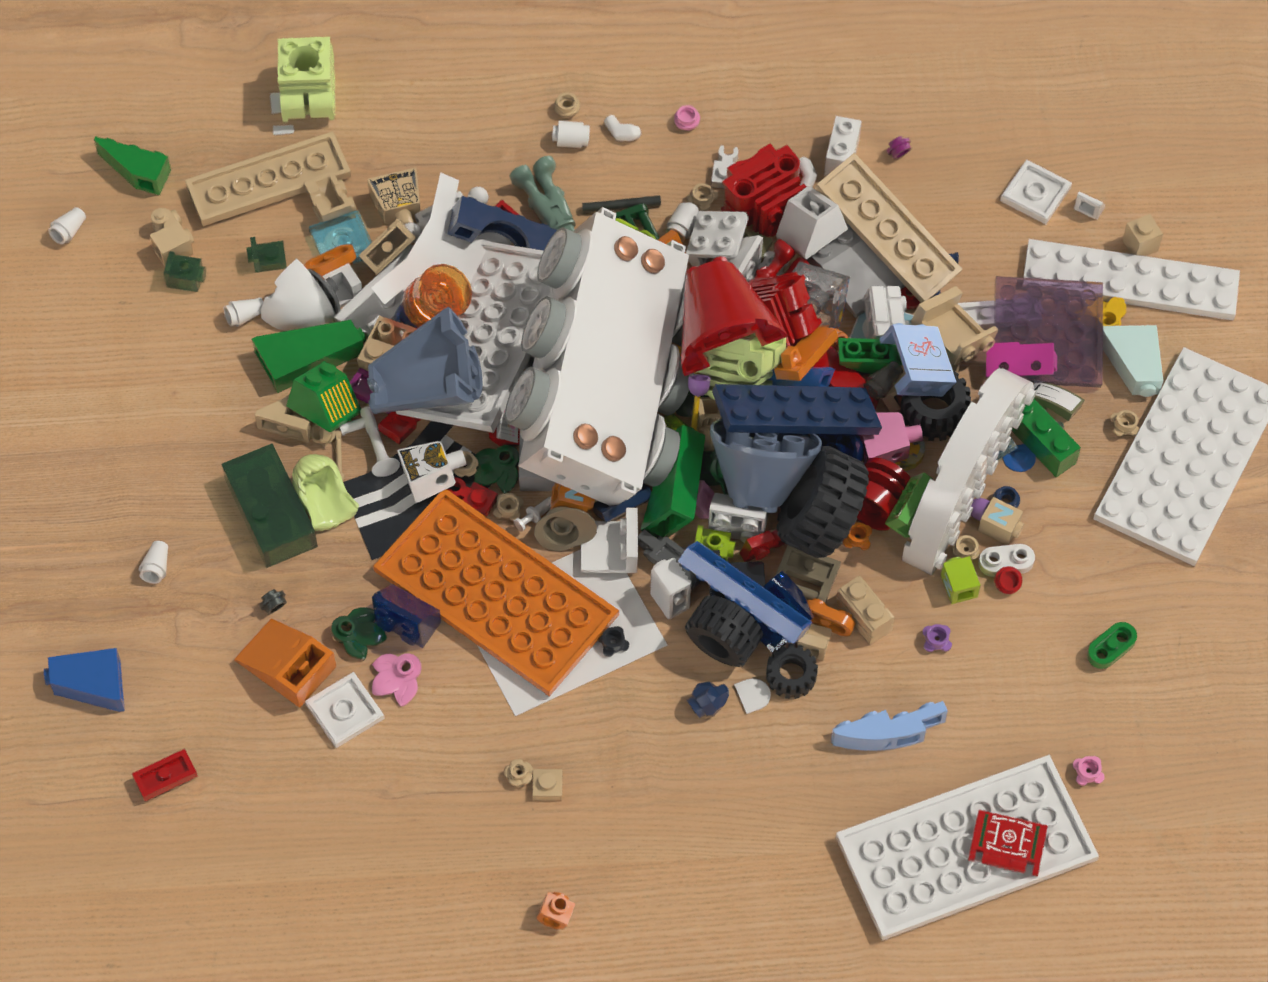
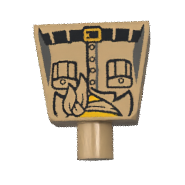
[367,167,421,225]

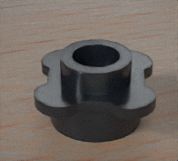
[598,626,629,657]

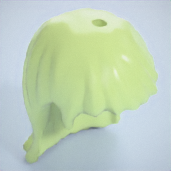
[292,454,359,532]

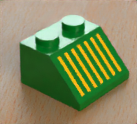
[286,361,361,432]

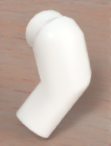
[604,115,641,141]
[799,157,817,187]

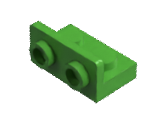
[885,472,933,538]

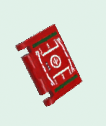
[968,810,1048,877]

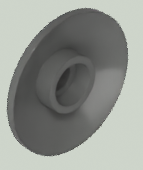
[307,269,341,315]

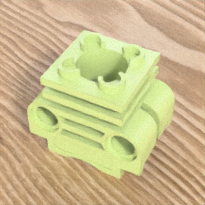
[278,37,335,122]
[697,333,786,400]

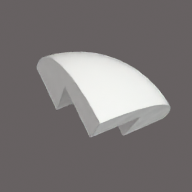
[261,259,335,331]

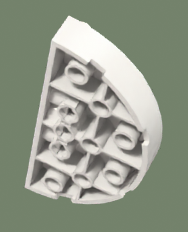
[902,368,1036,575]

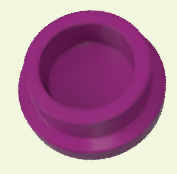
[887,136,912,159]

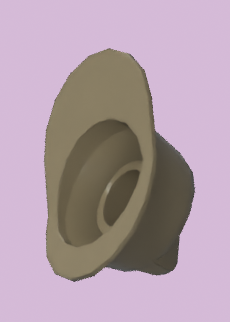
[534,506,597,551]

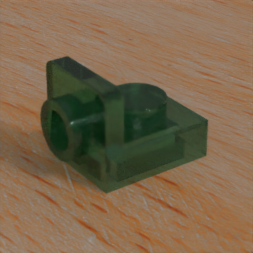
[246,237,287,273]

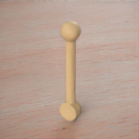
[336,430,345,480]

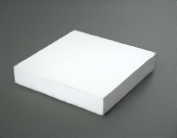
[1000,160,1072,224]
[305,672,385,748]

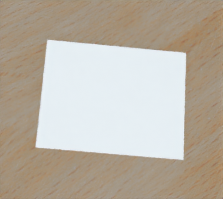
[477,550,667,716]

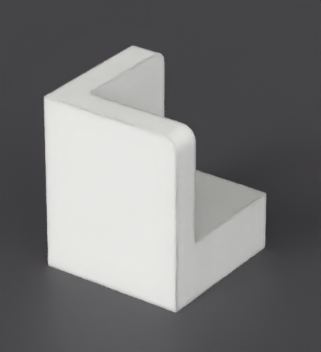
[322,263,362,308]

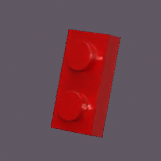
[132,748,198,801]

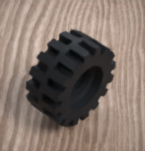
[766,644,818,699]

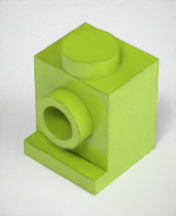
[695,525,736,561]

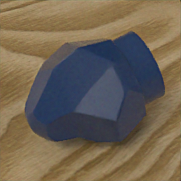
[687,681,729,719]

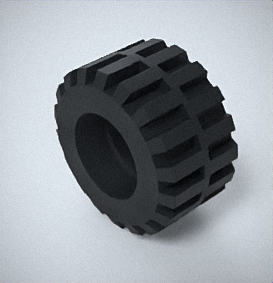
[900,371,971,441]
[685,595,763,667]

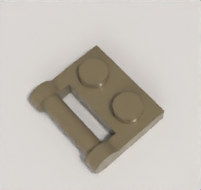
[771,545,841,603]

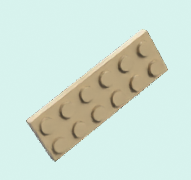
[185,131,351,226]
[815,153,962,303]

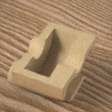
[304,171,357,222]

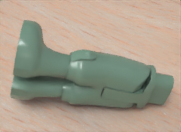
[509,156,576,231]

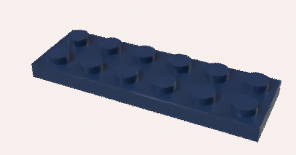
[712,384,882,435]

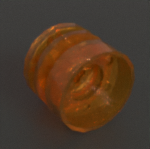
[403,264,472,328]

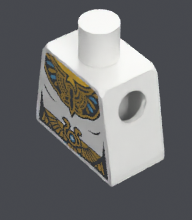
[397,441,467,503]

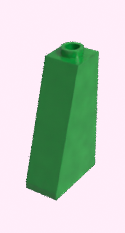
[252,320,366,393]
[641,425,706,538]

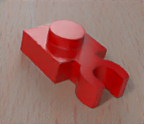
[378,411,422,445]
[447,478,498,517]
[739,529,785,562]

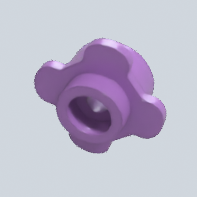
[922,624,952,652]

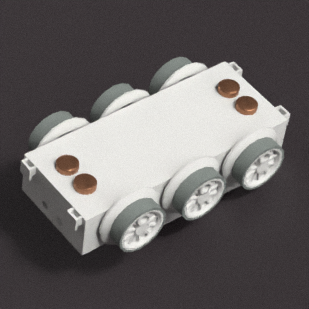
[505,207,694,506]

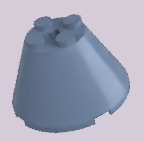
[710,419,822,513]

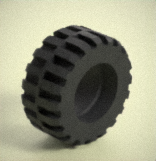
[777,446,869,558]

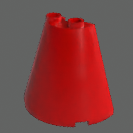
[681,256,788,376]

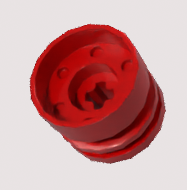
[857,457,911,531]

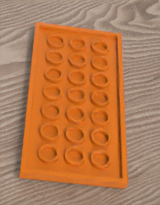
[373,489,619,697]

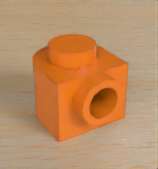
[537,892,576,930]

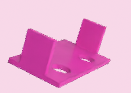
[986,342,1057,378]

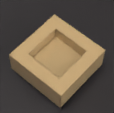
[533,769,562,800]

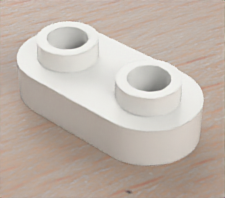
[978,544,1035,577]

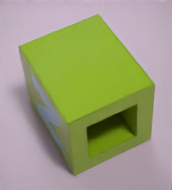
[941,556,981,604]

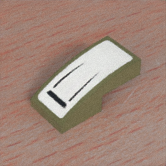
[1033,380,1085,421]

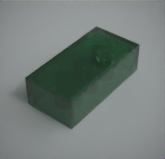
[221,443,318,568]

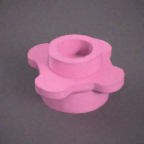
[1073,756,1105,786]

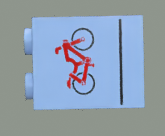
[880,323,956,397]

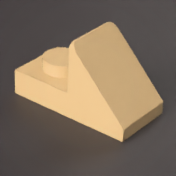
[255,396,311,443]

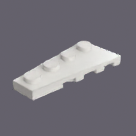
[333,244,413,338]

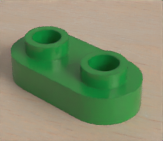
[1087,622,1137,669]

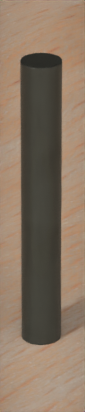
[582,195,661,214]

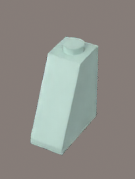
[1099,325,1163,397]

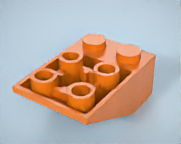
[234,618,337,708]

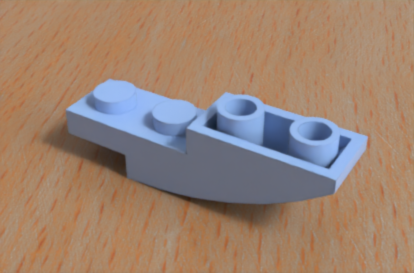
[831,701,948,751]

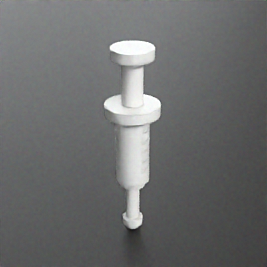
[514,497,551,532]

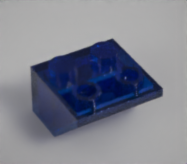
[372,584,441,648]

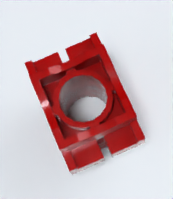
[721,143,807,237]
[749,272,822,348]

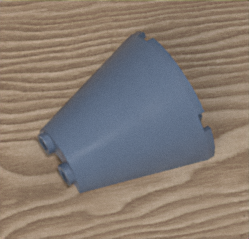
[367,307,483,414]

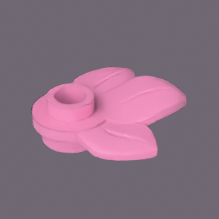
[372,653,422,707]

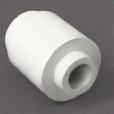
[552,121,590,148]
[666,202,699,242]

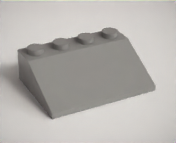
[806,224,905,318]

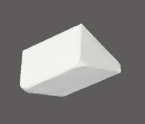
[1074,192,1105,220]

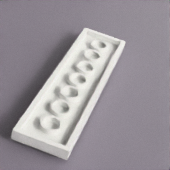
[1022,239,1240,321]

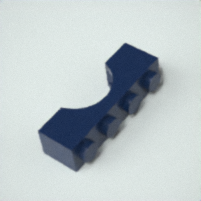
[447,196,557,251]

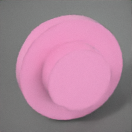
[674,105,700,130]

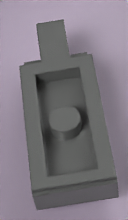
[638,529,701,592]

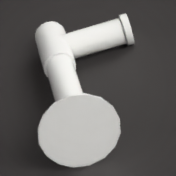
[340,407,400,477]

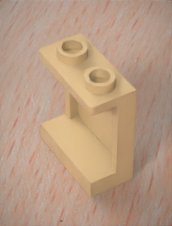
[911,286,998,366]

